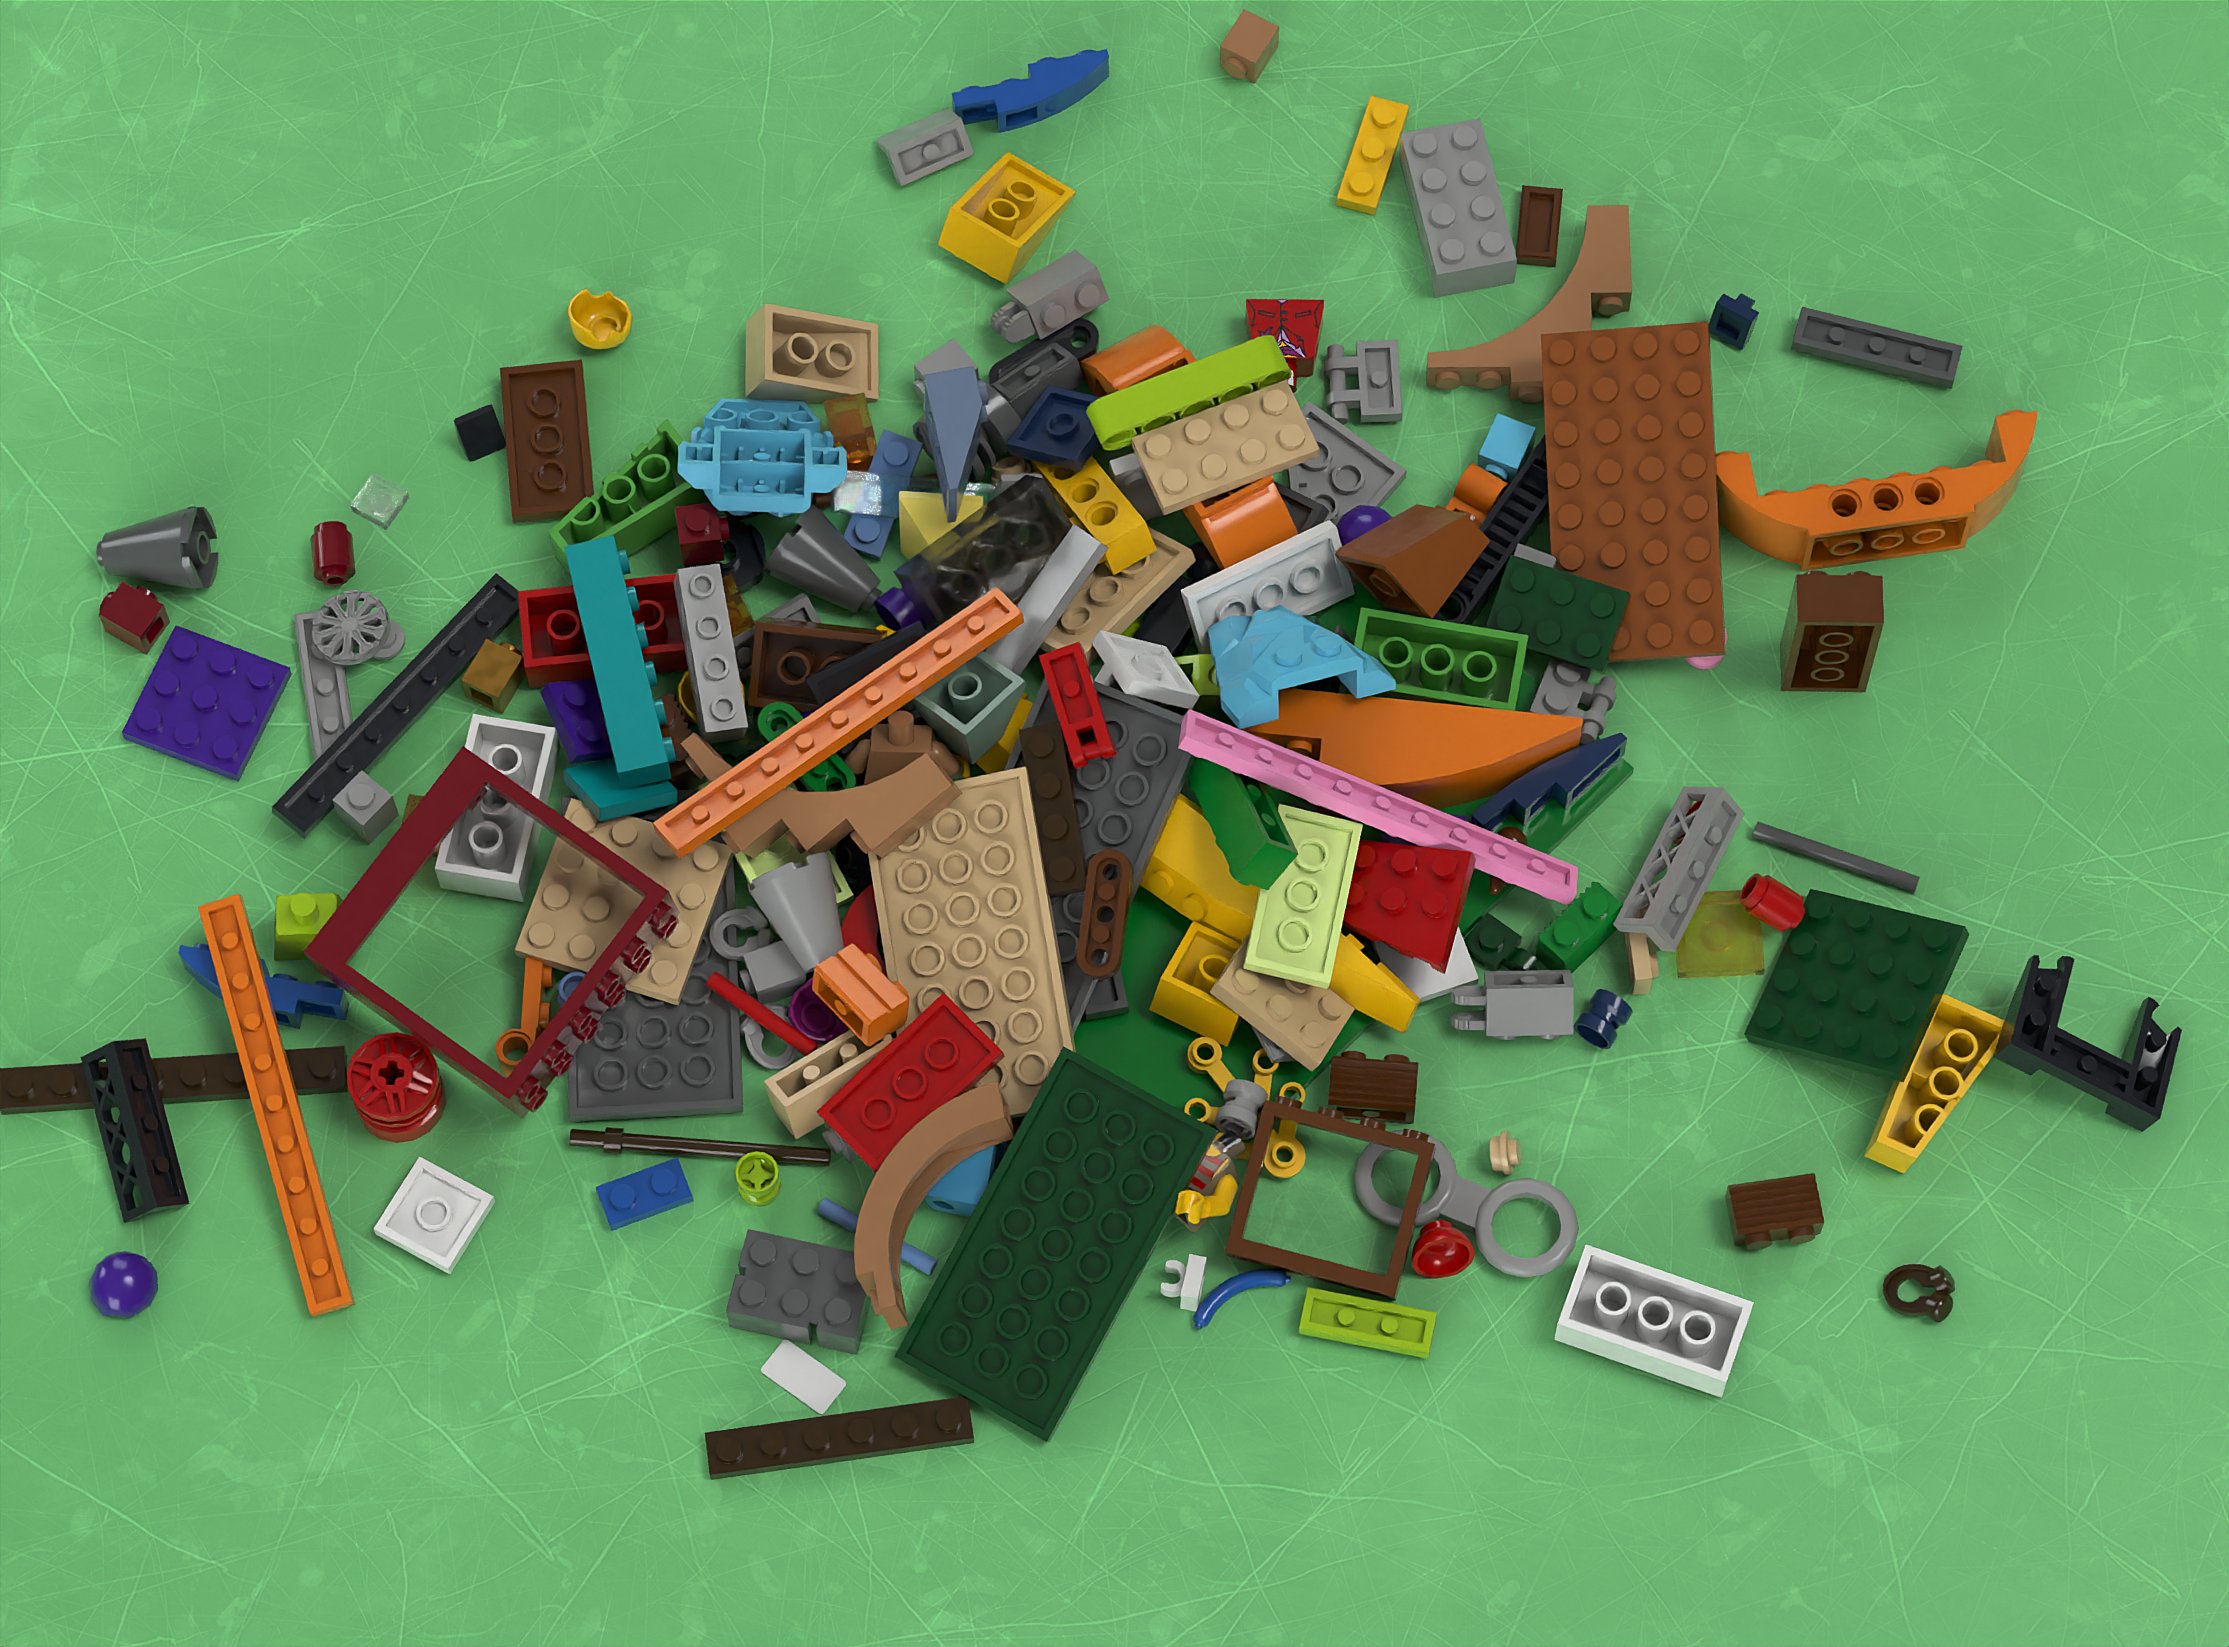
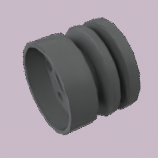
[913,378,1022,486]

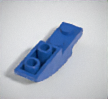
[952,49,1109,133]
[178,943,349,1029]

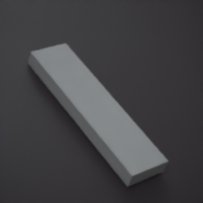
[985,524,1108,676]
[294,611,353,761]

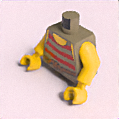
[1173,1130,1246,1233]

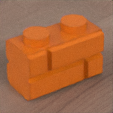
[812,943,910,1047]

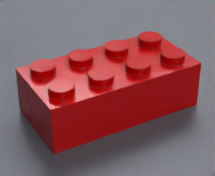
[518,574,688,688]

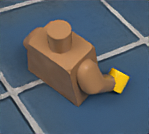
[841,710,970,786]

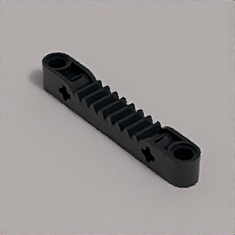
[1426,435,1549,625]

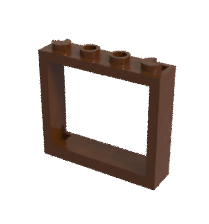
[1225,1096,1436,1300]

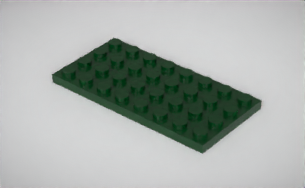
[895,1046,1218,1442]

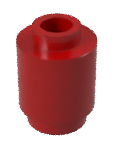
[1739,873,1805,932]

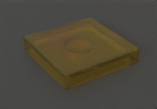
[1676,890,1765,978]

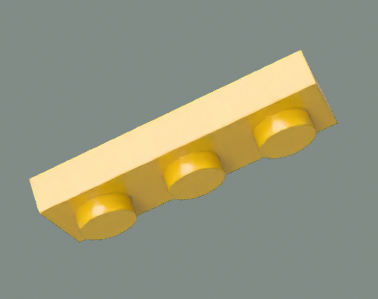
[1336,96,1409,216]

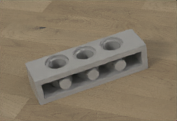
[673,563,748,744]

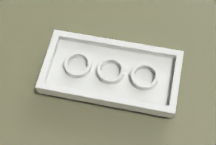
[1181,520,1355,654]

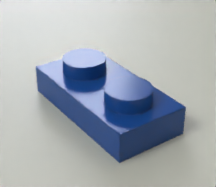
[596,1157,693,1231]

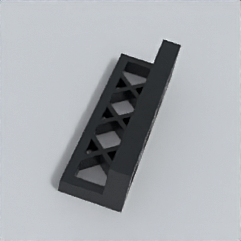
[81,1038,190,1223]

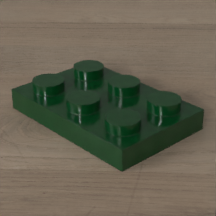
[1485,554,1631,674]

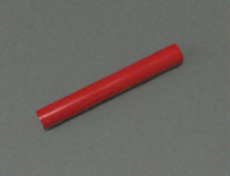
[706,971,819,1056]

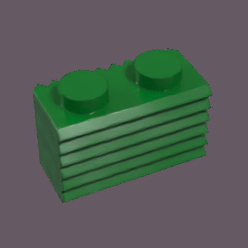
[1536,882,1623,974]

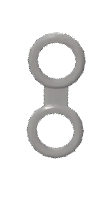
[1354,1129,1579,1278]

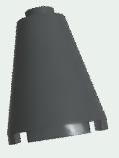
[763,504,883,614]
[96,506,218,590]

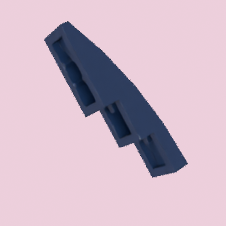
[1470,733,1627,832]

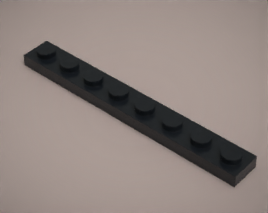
[272,573,520,839]

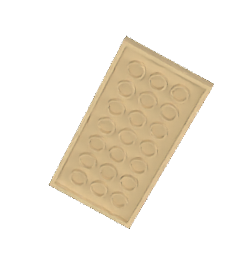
[868,766,1076,1118]

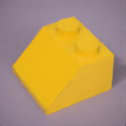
[1149,921,1243,1047]

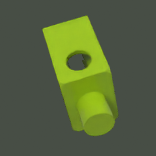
[274,892,356,961]

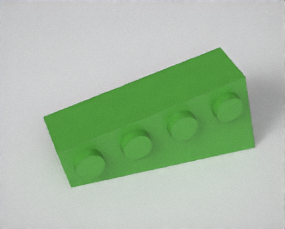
[548,419,710,577]

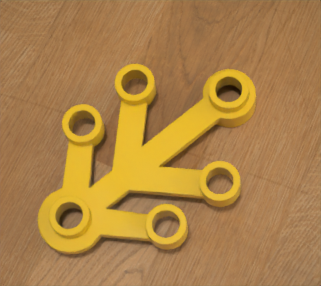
[1184,1037,1306,1179]

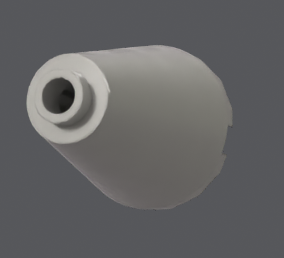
[747,852,844,973]

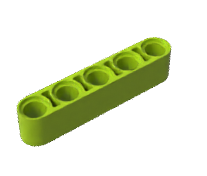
[1086,335,1292,451]

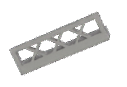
[1613,786,1745,952]

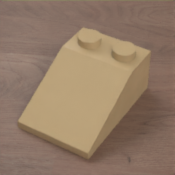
[745,303,879,404]

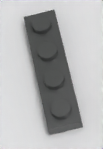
[1791,307,1963,389]

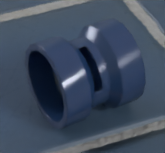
[1574,989,1633,1049]

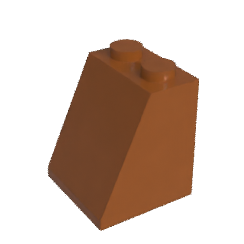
[1334,504,1490,618]

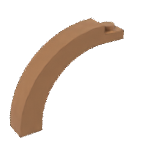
[854,1081,1015,1330]

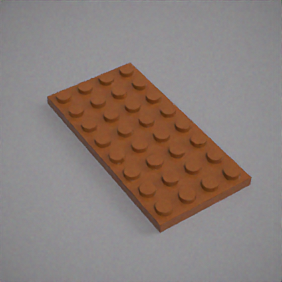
[1541,321,1726,663]

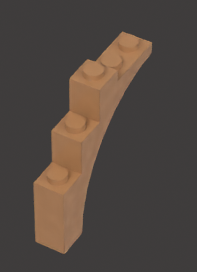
[1426,205,1632,404]
[681,733,962,859]

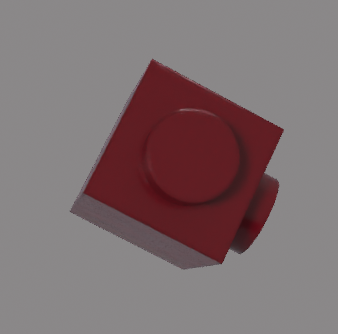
[675,502,730,566]
[99,581,170,655]

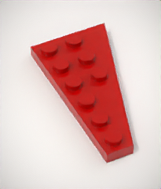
[1342,840,1476,974]

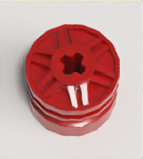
[347,1032,446,1143]

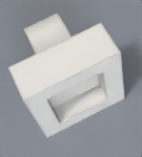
[1161,1254,1207,1312]

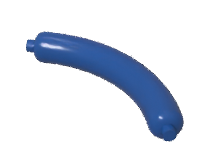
[1193,1269,1291,1330]

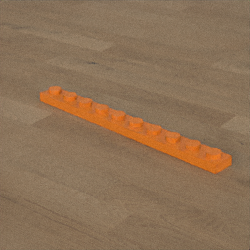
[653,587,1024,859]
[198,894,355,1317]

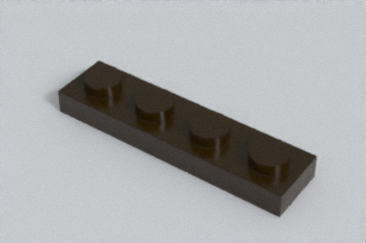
[1019,721,1088,898]

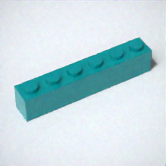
[564,535,676,790]

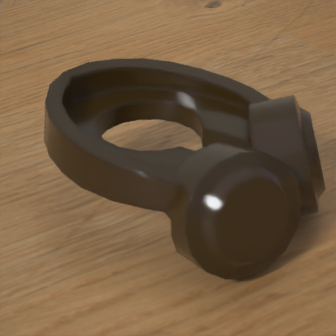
[1883,1264,1955,1322]

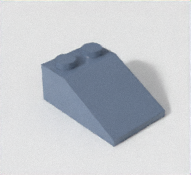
[923,366,989,523]

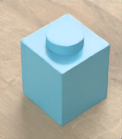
[1477,413,1536,485]

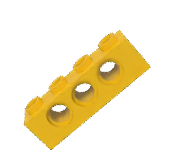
[1031,455,1157,575]

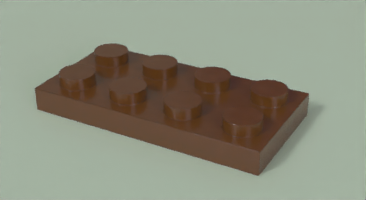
[500,359,594,523]

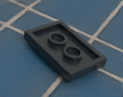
[805,620,927,755]

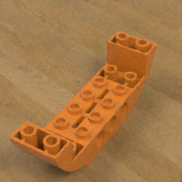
[1079,325,1298,571]
[1716,410,2037,572]

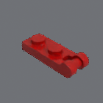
[1039,642,1117,769]

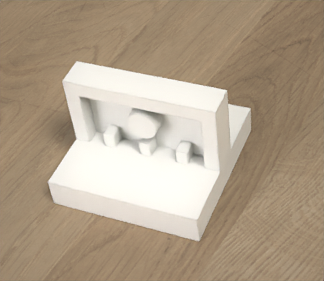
[1092,630,1200,710]

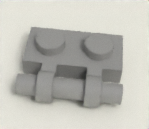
[1324,340,1402,425]
[1528,658,1617,745]

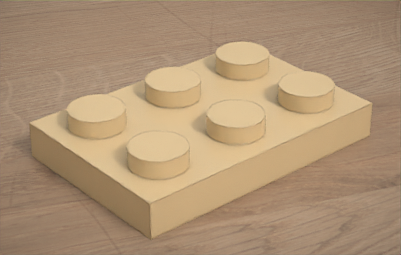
[1210,933,1355,1072]

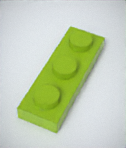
[1299,1287,1437,1359]

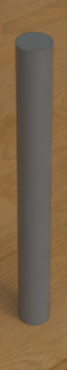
[1752,822,1920,893]

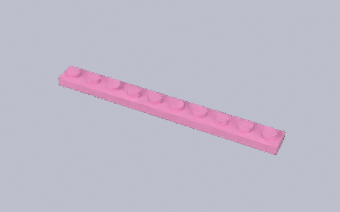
[1178,709,1578,906]

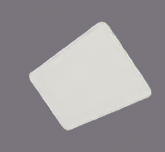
[761,1340,846,1414]

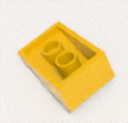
[937,152,1076,285]

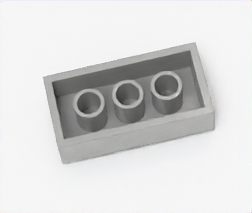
[1399,119,1517,298]

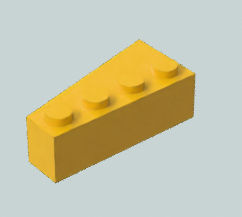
[1864,994,2005,1174]

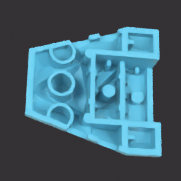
[678,398,847,517]
[1208,605,1396,729]

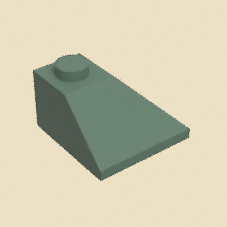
[910,651,1026,765]

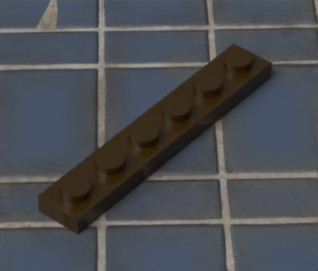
[705,1396,974,1480]

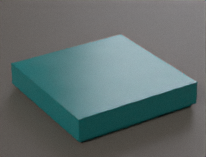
[564,757,677,822]

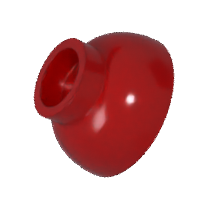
[1412,1220,1475,1279]

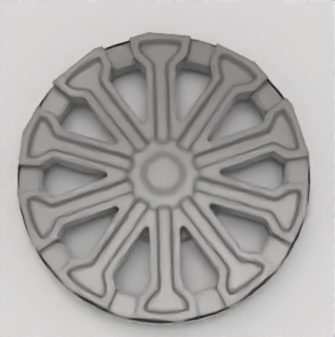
[312,590,390,665]

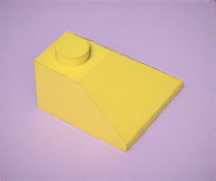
[899,491,984,589]

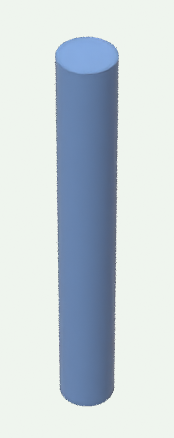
[817,1198,938,1275]

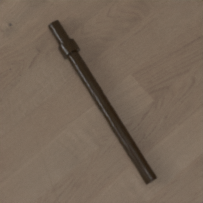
[570,1127,831,1166]

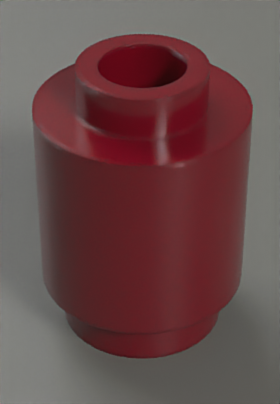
[310,521,356,586]

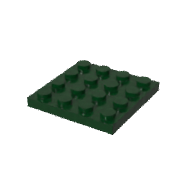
[1744,889,1969,1082]

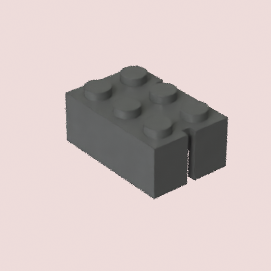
[726,1229,871,1355]

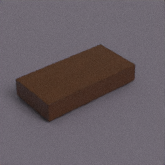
[1516,185,1563,267]

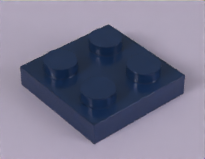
[1006,385,1100,472]

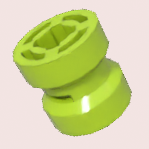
[735,1151,781,1207]

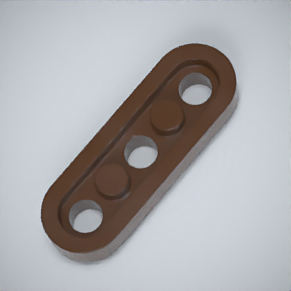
[1076,849,1134,980]

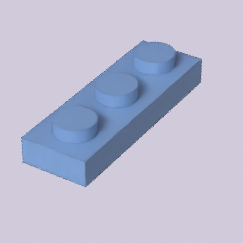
[844,429,923,561]

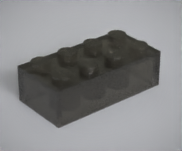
[893,475,1073,631]

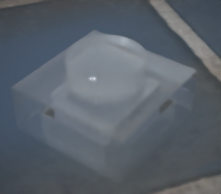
[350,472,409,530]

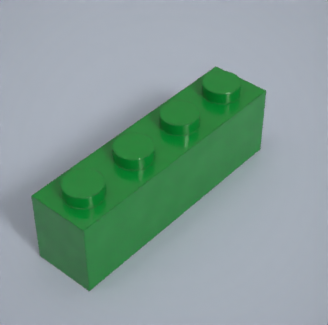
[1187,757,1298,890]

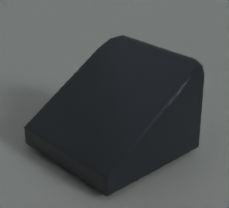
[453,404,506,462]

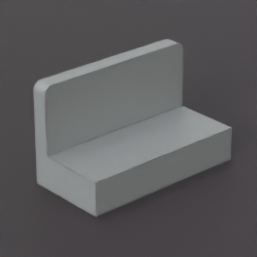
[876,108,974,186]

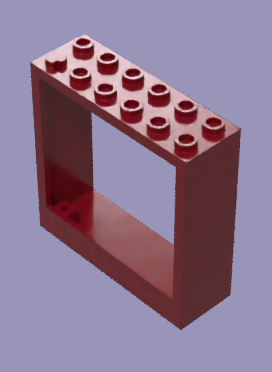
[304,746,680,1119]

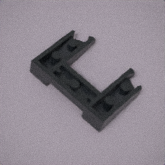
[1993,955,2182,1132]

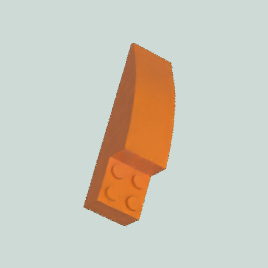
[1237,688,1583,819]

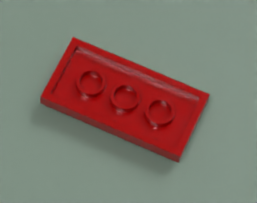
[817,993,1005,1174]

